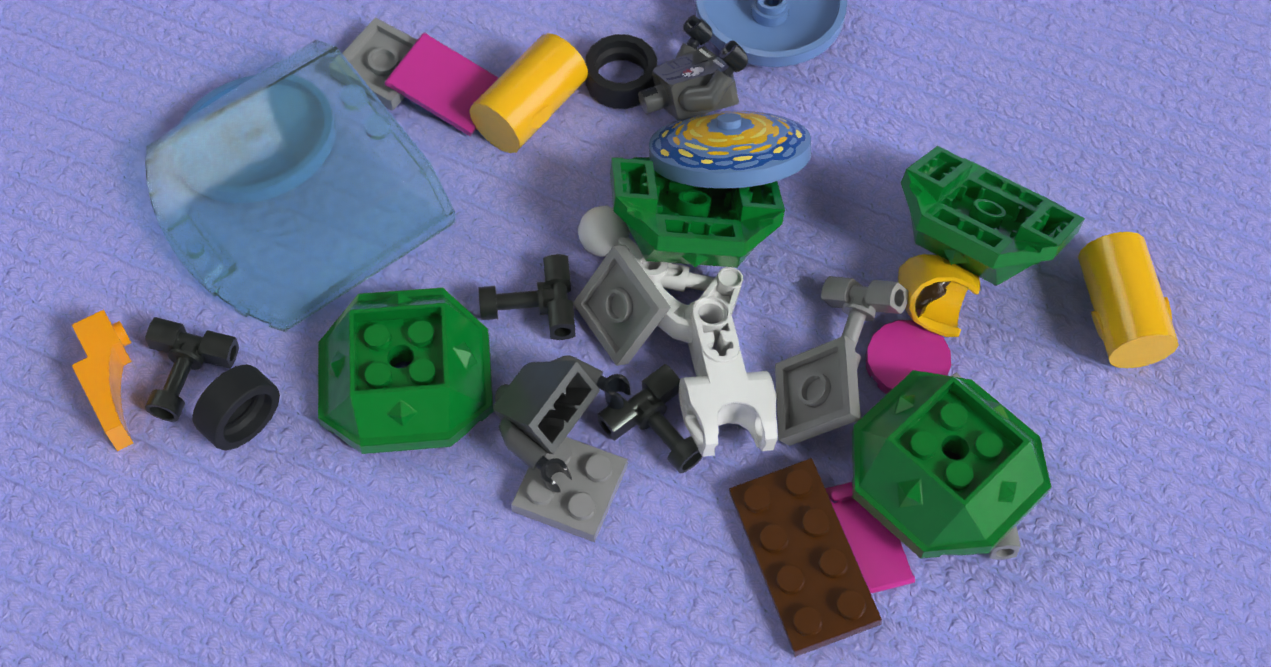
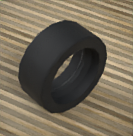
[585,34,657,109]
[192,364,280,451]

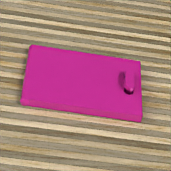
[384,33,498,137]
[825,482,915,594]

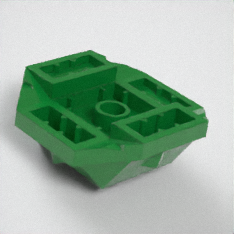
[901,146,1085,286]
[610,157,785,268]
[318,287,494,454]
[852,370,1051,559]

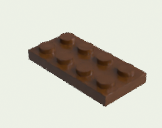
[729,458,882,657]

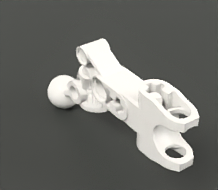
[578,206,778,457]

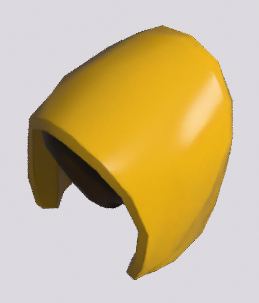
[897,254,980,337]

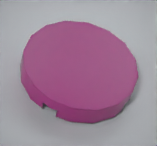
[865,320,951,394]

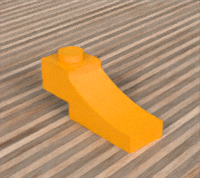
[71,309,133,451]

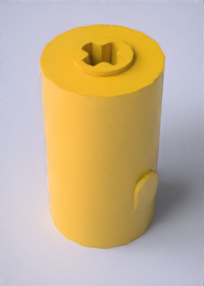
[469,33,588,153]
[1078,232,1179,369]

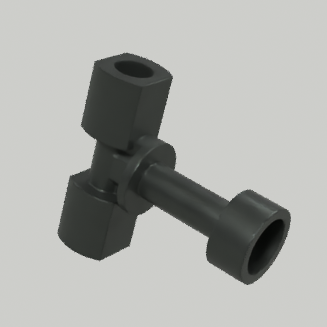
[478,254,576,340]
[145,317,239,422]
[597,364,703,473]

